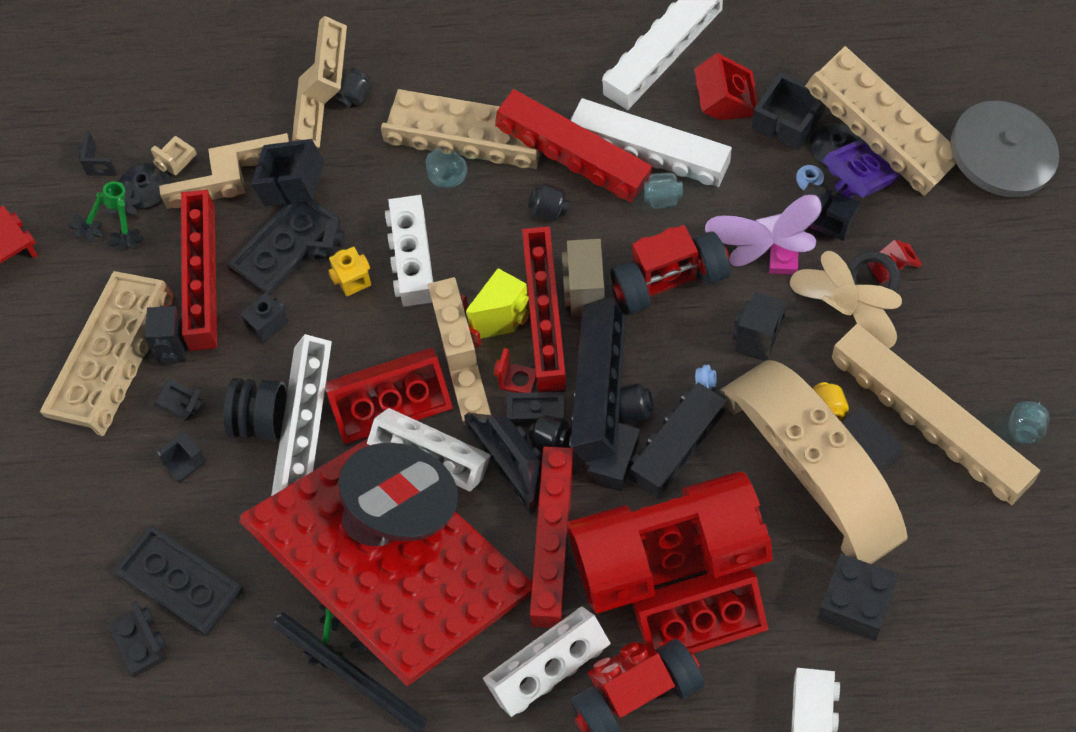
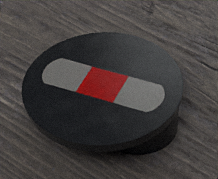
[339,443,458,546]

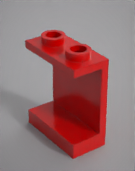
[0,205,38,263]

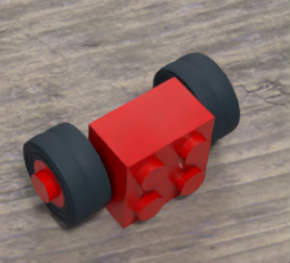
[610,225,731,315]
[571,639,704,732]

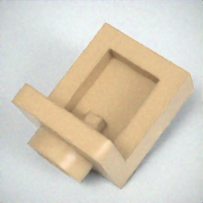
[150,136,197,176]

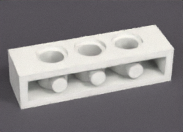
[385,195,433,307]
[367,408,491,491]
[483,606,611,717]

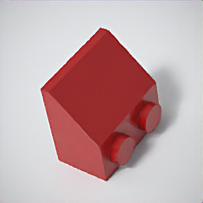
[694,53,759,120]

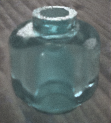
[643,173,683,209]
[1008,401,1050,445]

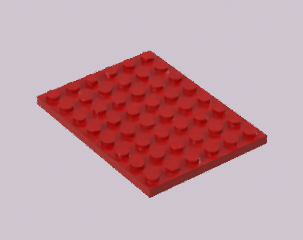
[239,439,533,687]

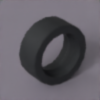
[848,251,901,293]

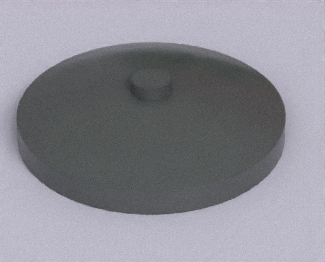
[951,101,1059,197]

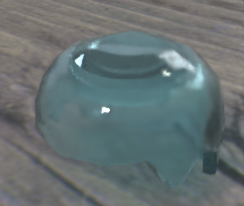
[425,148,468,188]

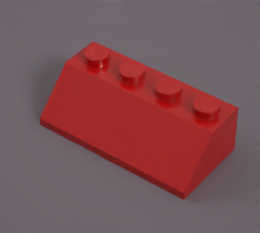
[325,348,453,444]
[632,568,769,654]

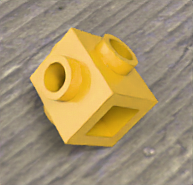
[328,247,371,297]

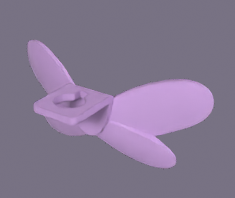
[705,195,822,267]

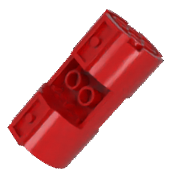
[567,472,773,614]

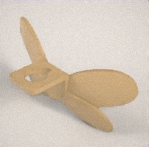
[790,251,902,348]

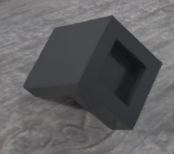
[156,431,207,482]

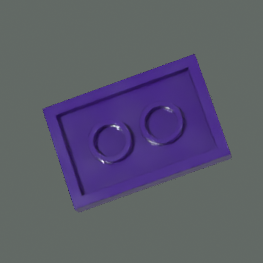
[823,139,901,198]

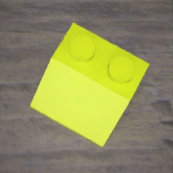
[466,268,530,339]

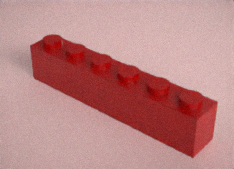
[495,89,652,203]
[181,189,217,351]
[522,226,566,392]
[530,447,574,628]

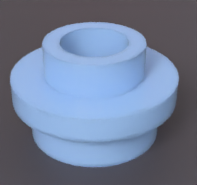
[796,165,824,190]
[695,365,717,390]

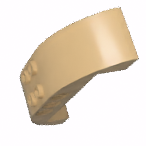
[717,360,908,564]

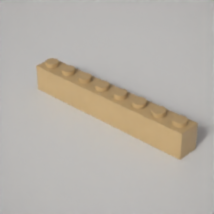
[832,323,1041,505]

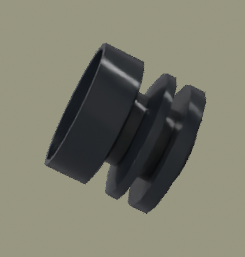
[224,378,287,441]

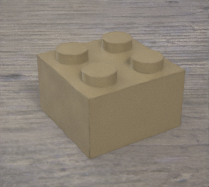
[562,239,604,317]

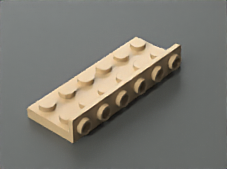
[805,46,956,196]
[381,89,541,169]
[40,271,174,436]

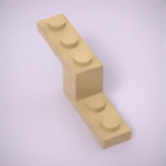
[292,16,347,149]
[159,133,290,209]
[428,277,491,426]

